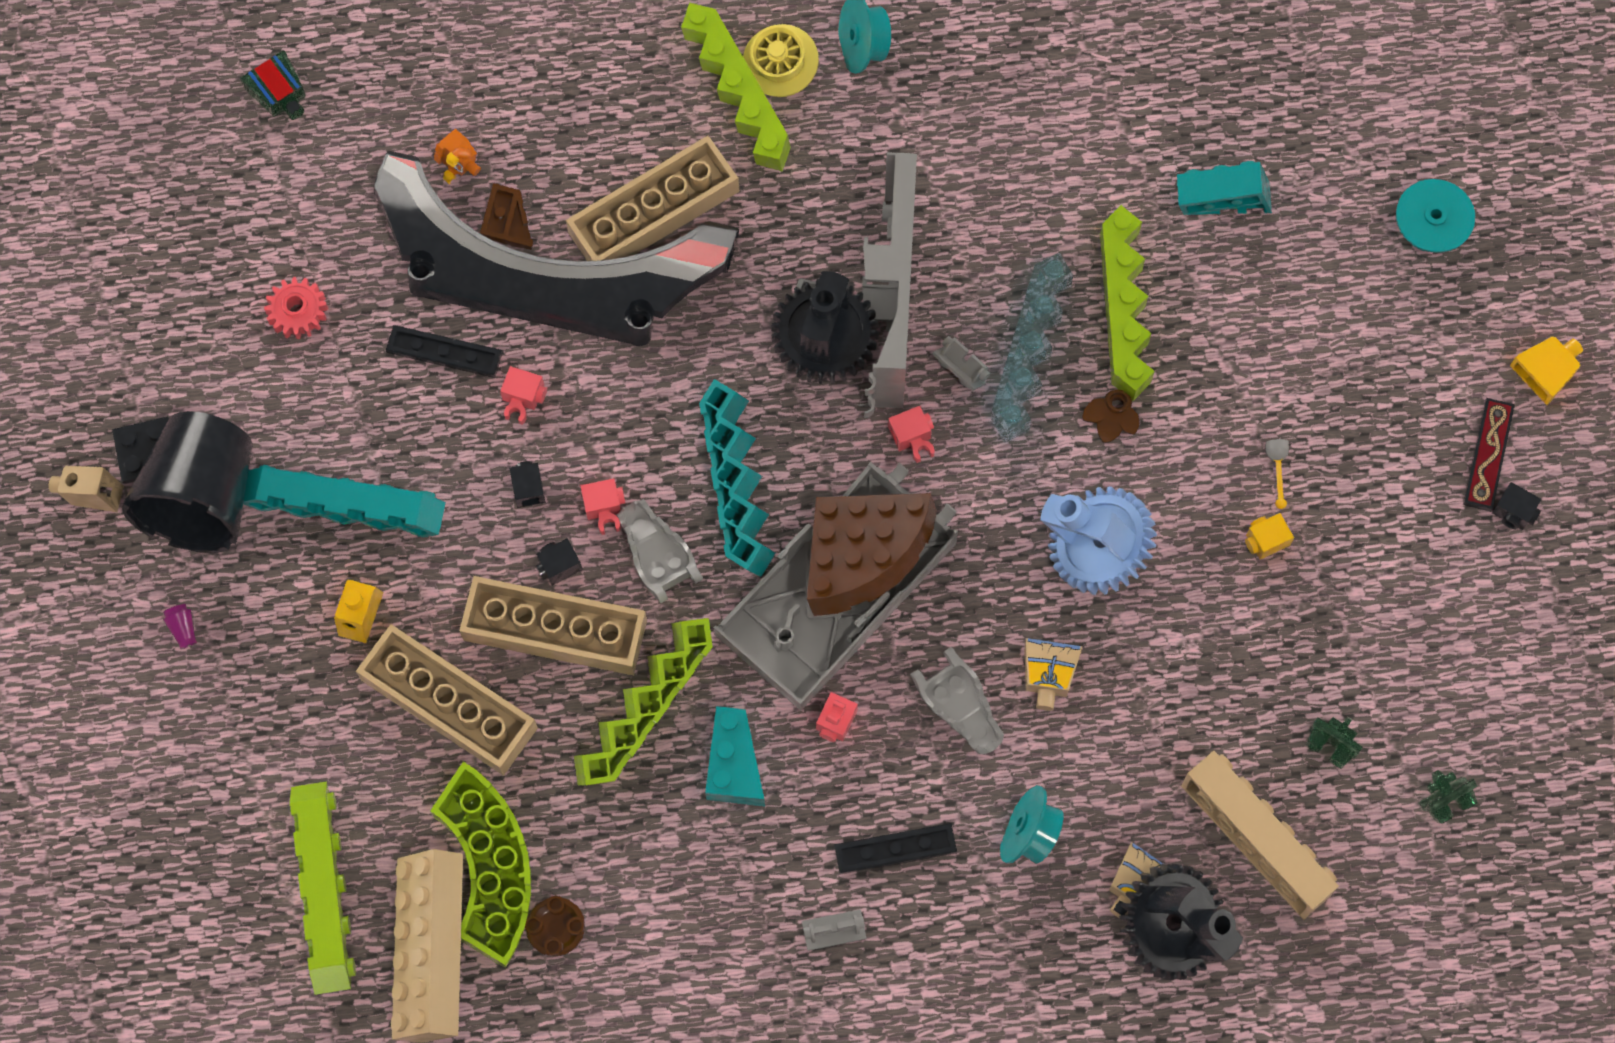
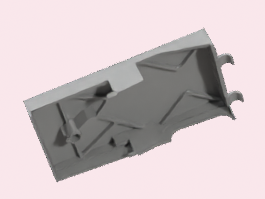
[858,152,917,418]
[713,462,958,711]

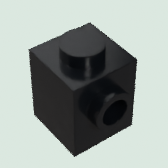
[1492,482,1542,530]
[535,538,583,586]

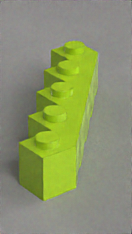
[681,2,791,172]
[1100,205,1155,401]
[574,618,713,785]
[290,781,356,995]

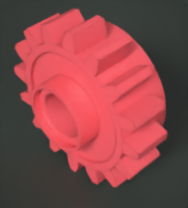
[264,277,328,339]

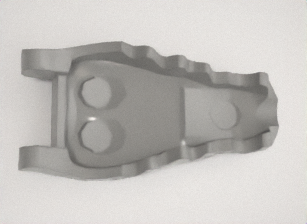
[617,499,703,603]
[910,646,1004,755]

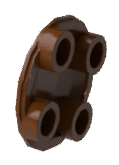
[525,895,586,957]

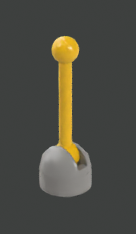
[1266,439,1289,509]

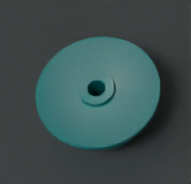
[838,0,891,74]
[1396,179,1475,253]
[1000,785,1064,864]

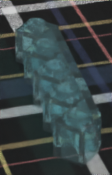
[991,252,1073,443]

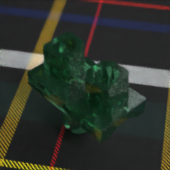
[1305,716,1363,769]
[1418,770,1478,824]

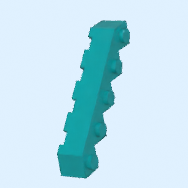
[699,379,776,577]
[244,465,446,537]

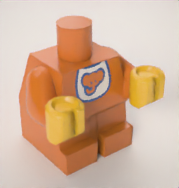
[434,129,481,184]

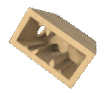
[49,466,124,512]

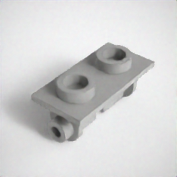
[932,336,991,391]
[802,909,867,951]

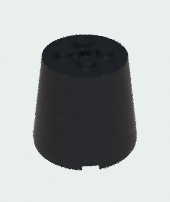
[122,411,253,553]

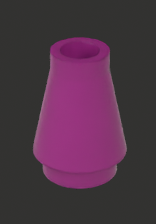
[163,604,197,649]

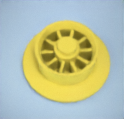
[743,24,819,97]

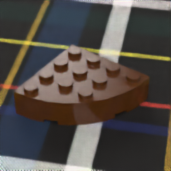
[807,493,937,616]

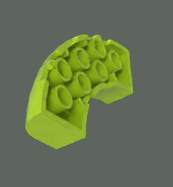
[430,761,531,968]

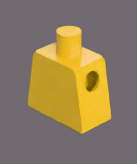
[1510,337,1583,405]
[334,579,384,643]

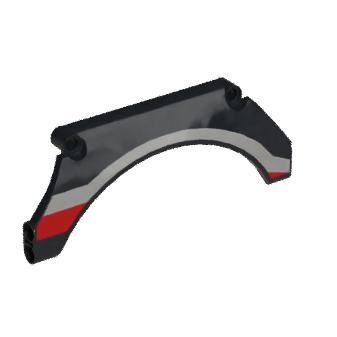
[374,150,739,346]

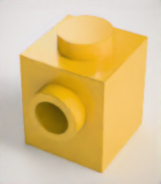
[1245,513,1294,560]

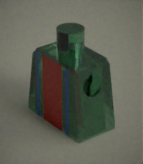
[240,50,306,120]

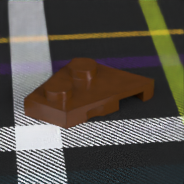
[480,183,533,250]

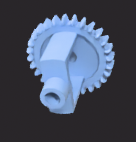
[1040,486,1157,595]

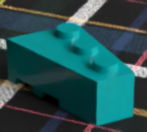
[1177,161,1272,215]
[705,706,765,807]

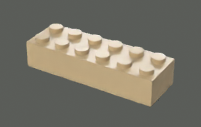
[566,136,739,261]
[460,576,647,676]
[356,624,538,776]
[1181,751,1339,920]
[391,849,463,1042]

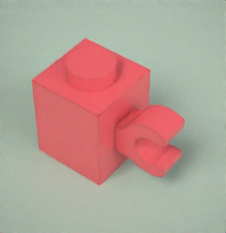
[500,366,547,425]
[888,406,935,463]
[580,478,626,535]
[816,692,858,742]

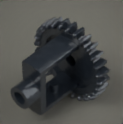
[771,271,879,384]
[1119,864,1243,980]

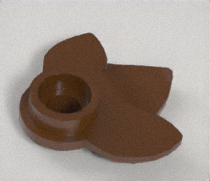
[1082,389,1140,443]

